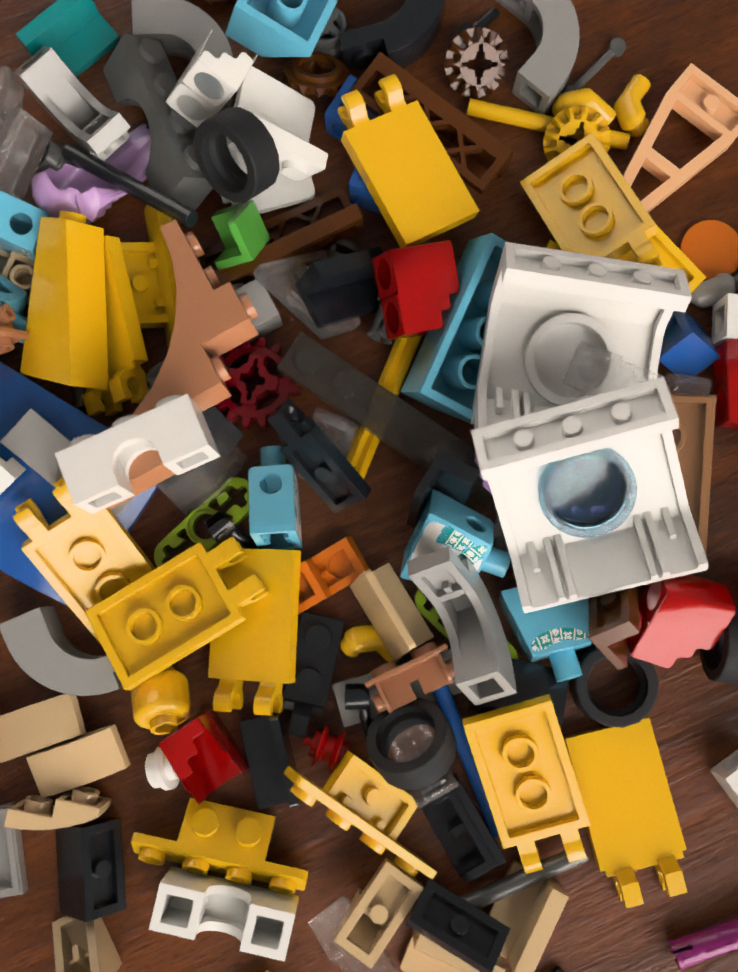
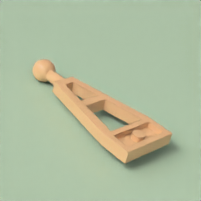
[623,63,738,213]

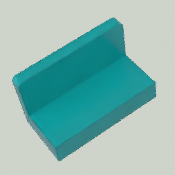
[16,0,120,78]

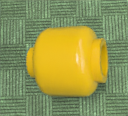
[131,666,191,735]

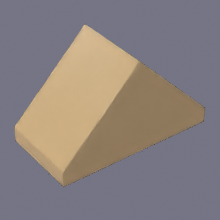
[52,915,122,972]

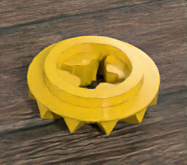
[543,106,610,162]

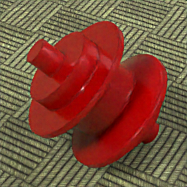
[302,724,355,774]

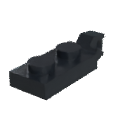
[267,399,372,514]
[283,611,345,738]

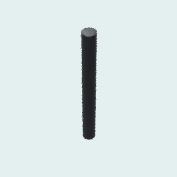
[62,143,198,228]

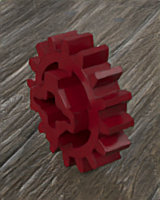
[214,336,301,430]

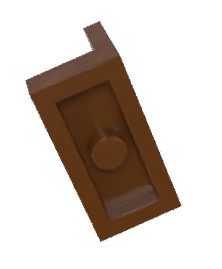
[589,586,640,670]

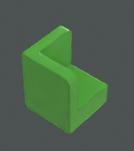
[211,200,271,270]

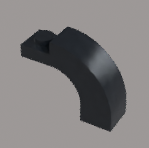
[339,0,446,69]

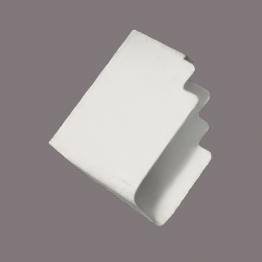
[165,30,258,127]

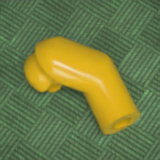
[614,74,651,138]
[552,88,617,125]
[340,625,402,663]

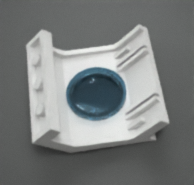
[471,377,708,613]

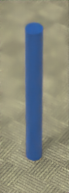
[432,684,499,837]

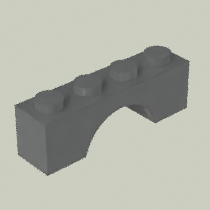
[103,33,213,210]

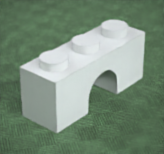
[55,394,220,514]
[149,866,300,962]

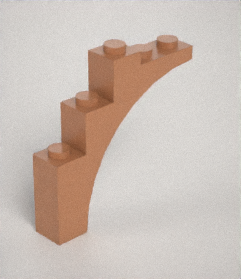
[107,219,259,510]

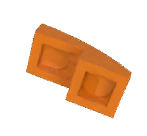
[298,535,370,615]

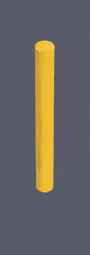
[466,98,630,150]

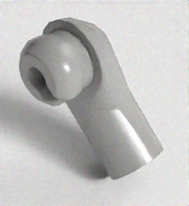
[690,273,736,308]

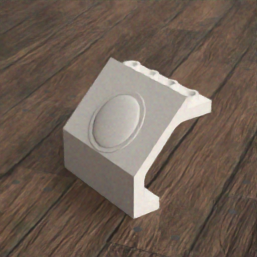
[470,242,692,464]

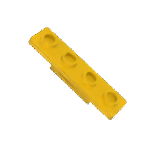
[121,205,177,348]
[284,751,438,880]
[131,797,309,895]

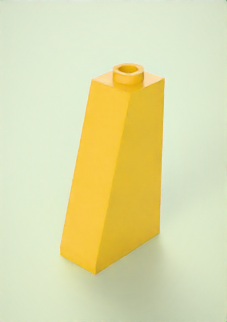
[20,211,109,390]

